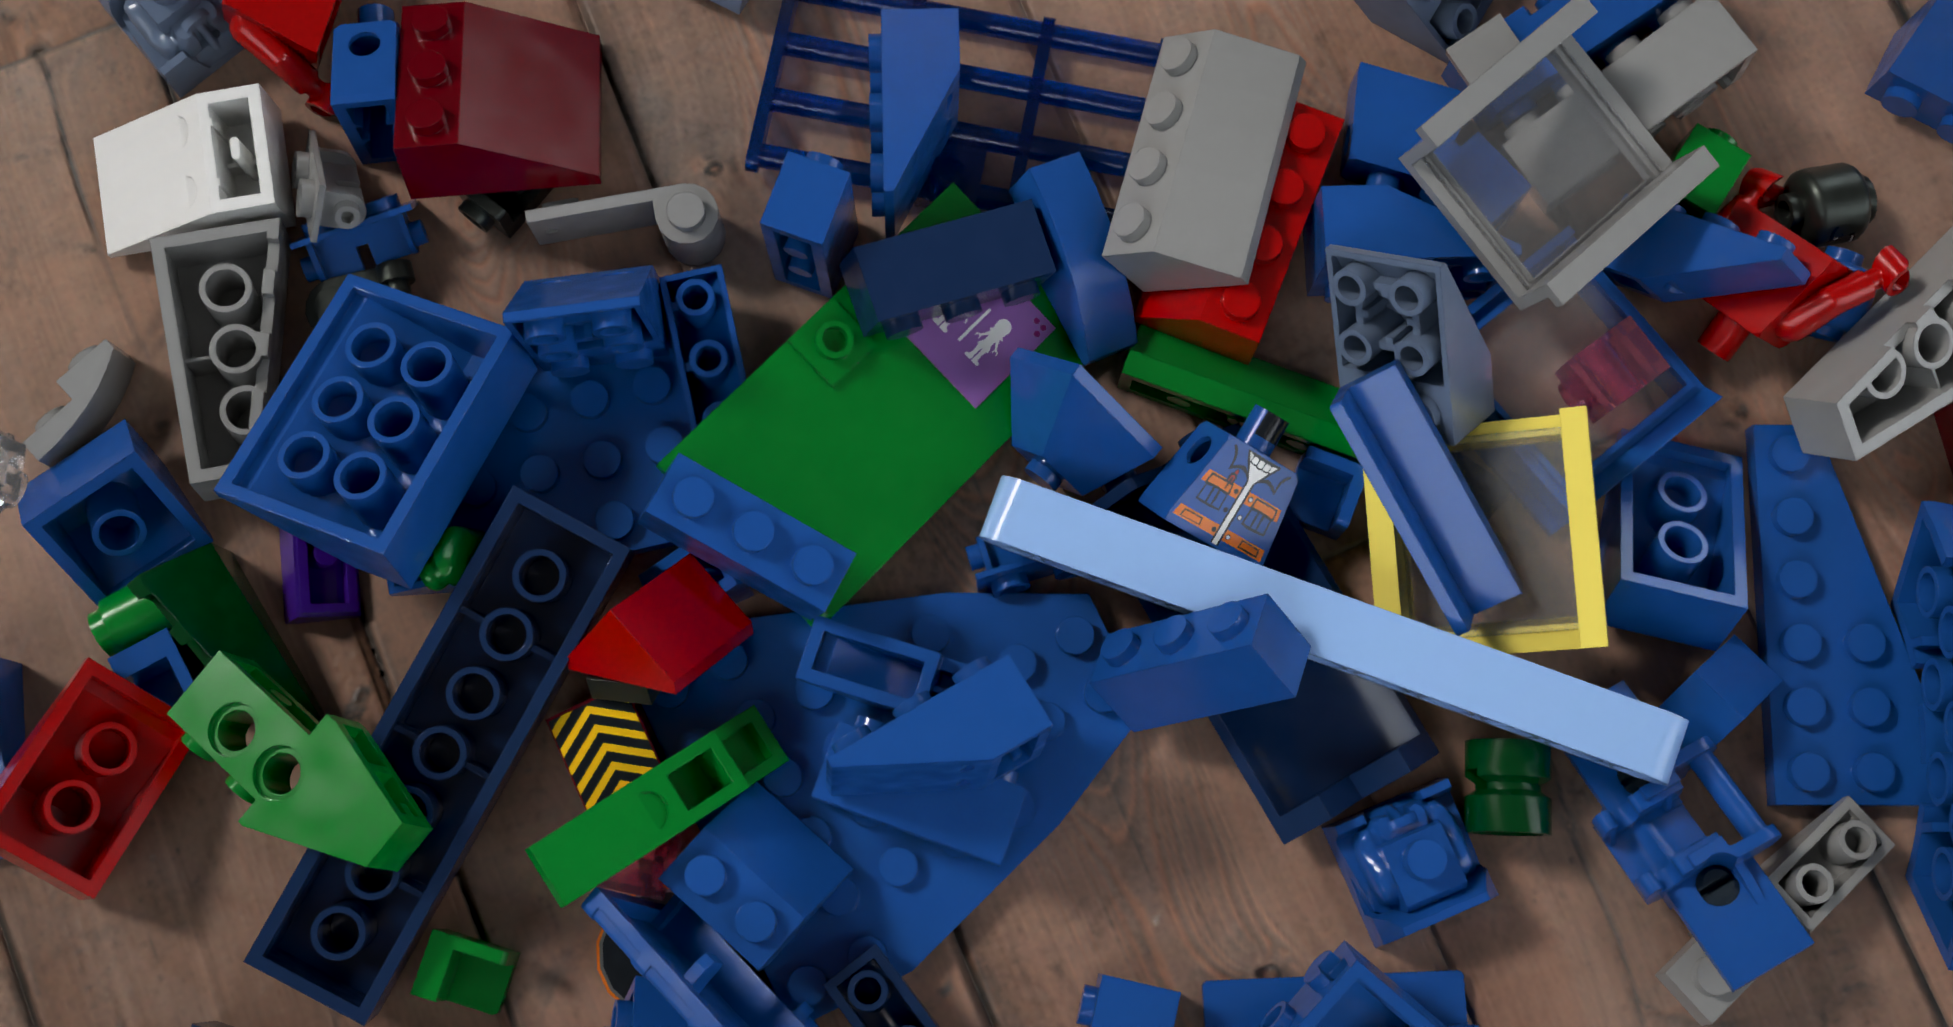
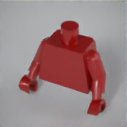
[221,0,342,117]
[1697,168,1910,362]

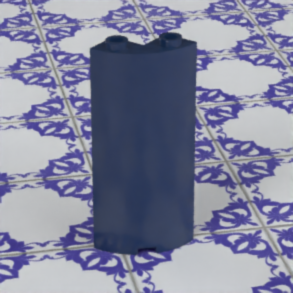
[1091,423,1440,845]

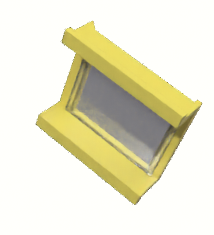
[1363,406,1609,654]

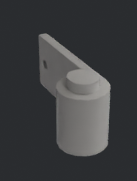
[525,183,726,265]

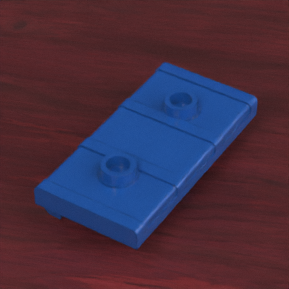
[581,886,805,1027]

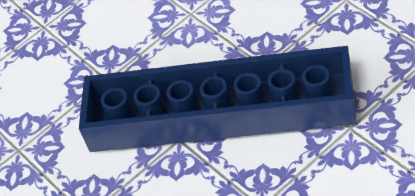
[243,485,636,1026]

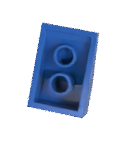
[1599,429,1748,651]

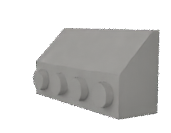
[1102,29,1306,292]

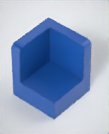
[1289,446,1364,540]
[108,627,204,707]

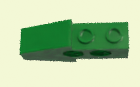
[167,650,433,872]

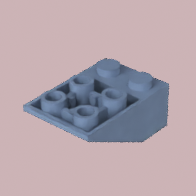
[1325,244,1495,446]

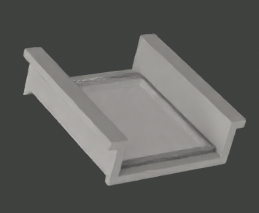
[1398,0,1720,311]

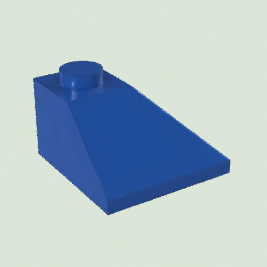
[1010,347,1163,496]

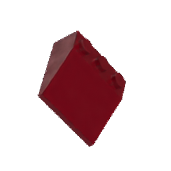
[393,1,602,199]

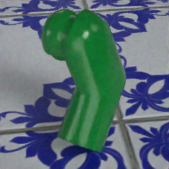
[419,526,486,591]

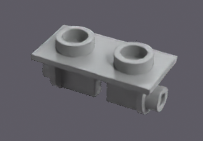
[291,129,366,243]

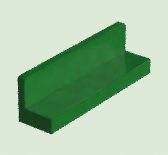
[1117,324,1360,464]

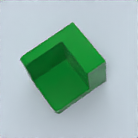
[410,929,521,1015]

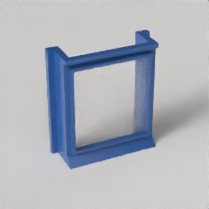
[1467,226,1722,537]

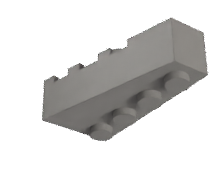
[1783,226,1953,461]

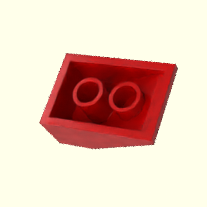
[0,657,189,900]

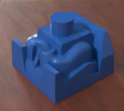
[1322,778,1499,948]

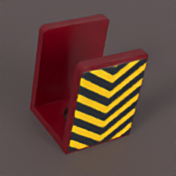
[545,698,667,810]

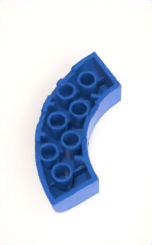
[1890,501,1953,970]

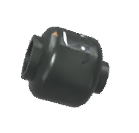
[1774,162,1877,247]

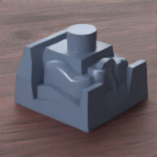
[98,0,244,98]

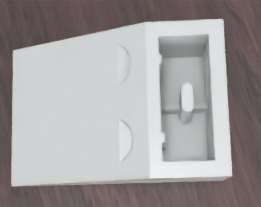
[93,83,296,258]

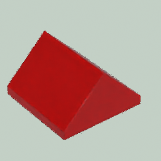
[567,553,754,695]

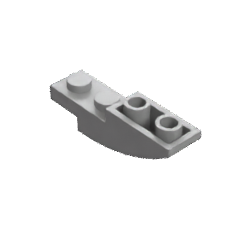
[1655,796,1895,1026]

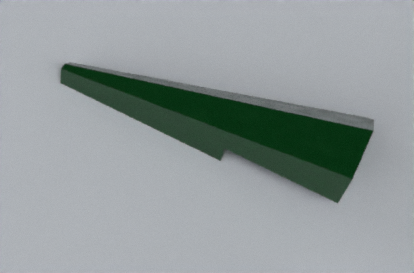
[126,543,325,725]

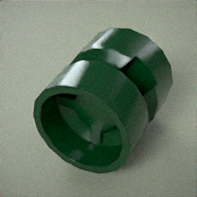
[1464,738,1552,836]

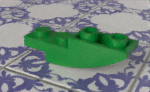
[525,705,789,908]

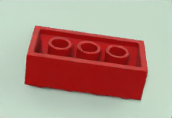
[1134,101,1345,365]

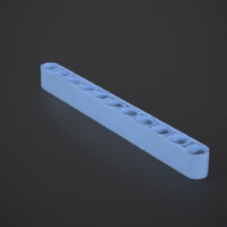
[979,475,1689,786]

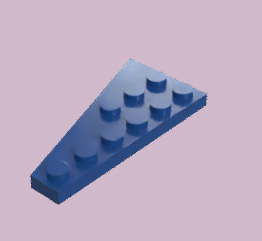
[1745,425,1932,807]

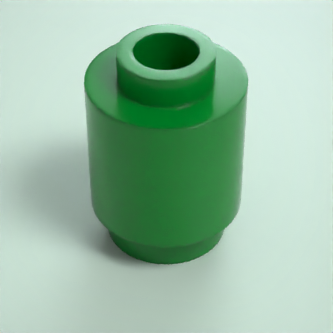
[87,586,173,657]

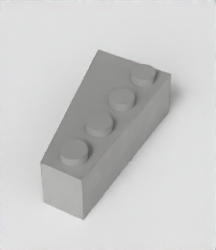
[1499,0,1758,215]
[149,217,292,501]

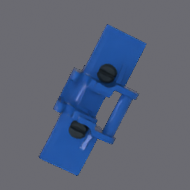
[1563,680,1815,992]

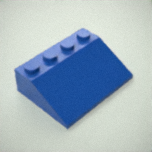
[213,273,538,589]

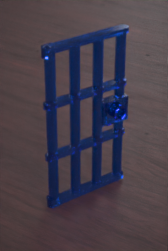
[745,0,1164,223]

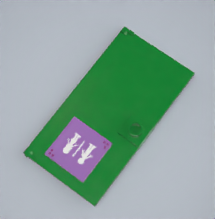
[656,182,1082,627]

